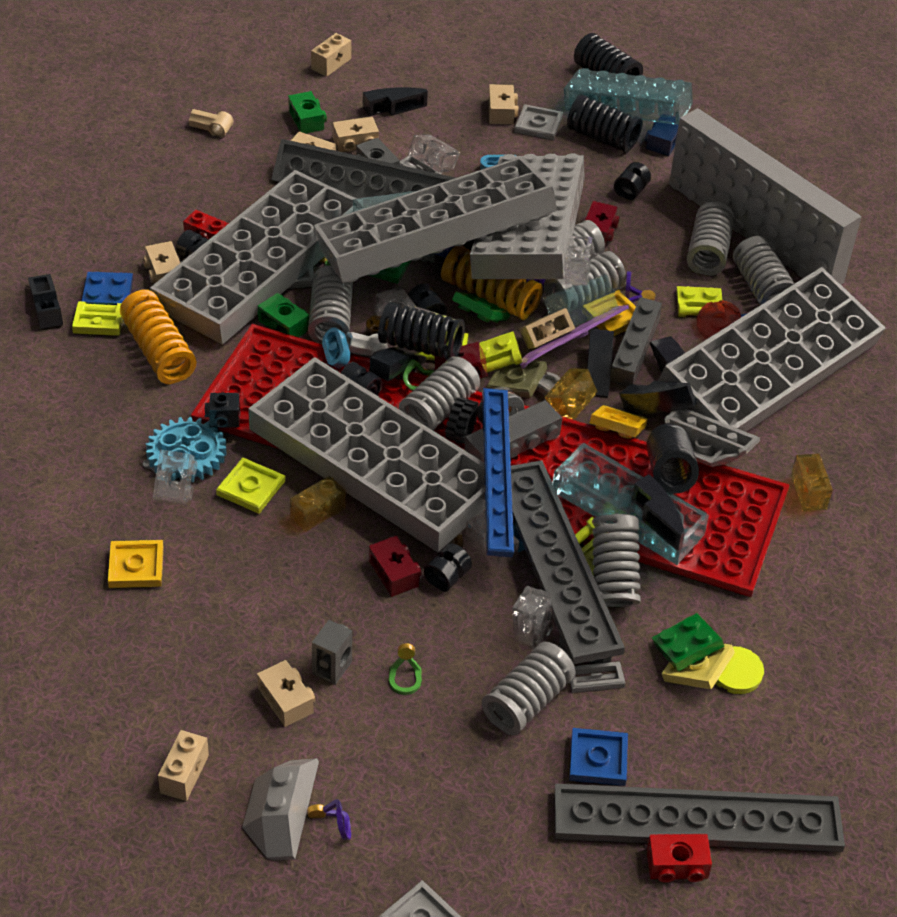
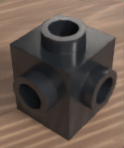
[205,393,240,428]

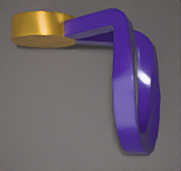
[625,271,655,302]
[307,799,351,840]

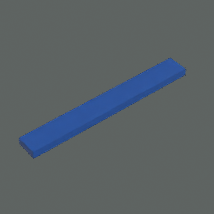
[482,388,514,557]

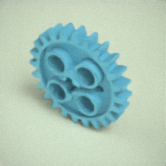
[146,417,227,483]

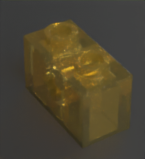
[545,368,598,420]
[791,453,833,511]
[290,476,346,532]

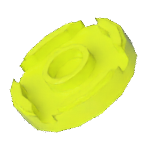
[715,646,764,694]

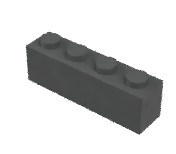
[610,297,662,387]
[464,400,562,462]

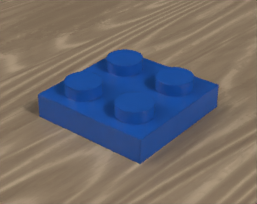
[82,272,133,305]
[569,728,628,786]

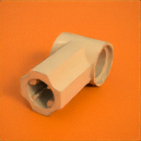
[189,109,234,138]

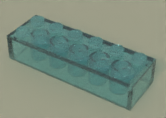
[564,69,693,125]
[553,443,709,565]

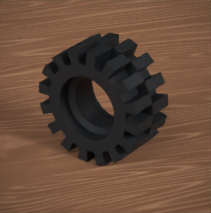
[445,397,479,444]

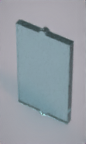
[543,274,619,326]

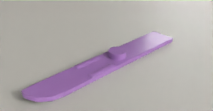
[520,305,629,369]

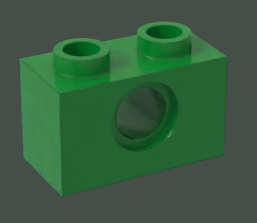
[288,91,327,134]
[257,293,309,338]

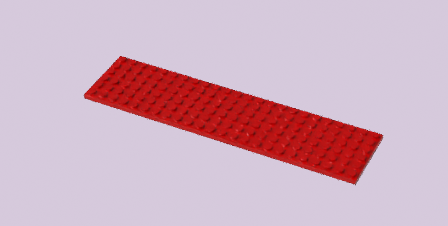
[191,324,790,597]

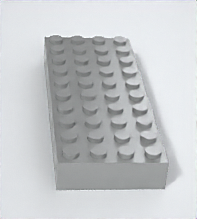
[669,108,862,284]
[470,153,585,279]
[314,157,558,283]
[150,170,363,345]
[658,267,886,432]
[248,357,485,552]

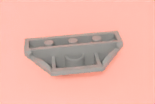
[665,408,760,467]
[242,758,319,860]

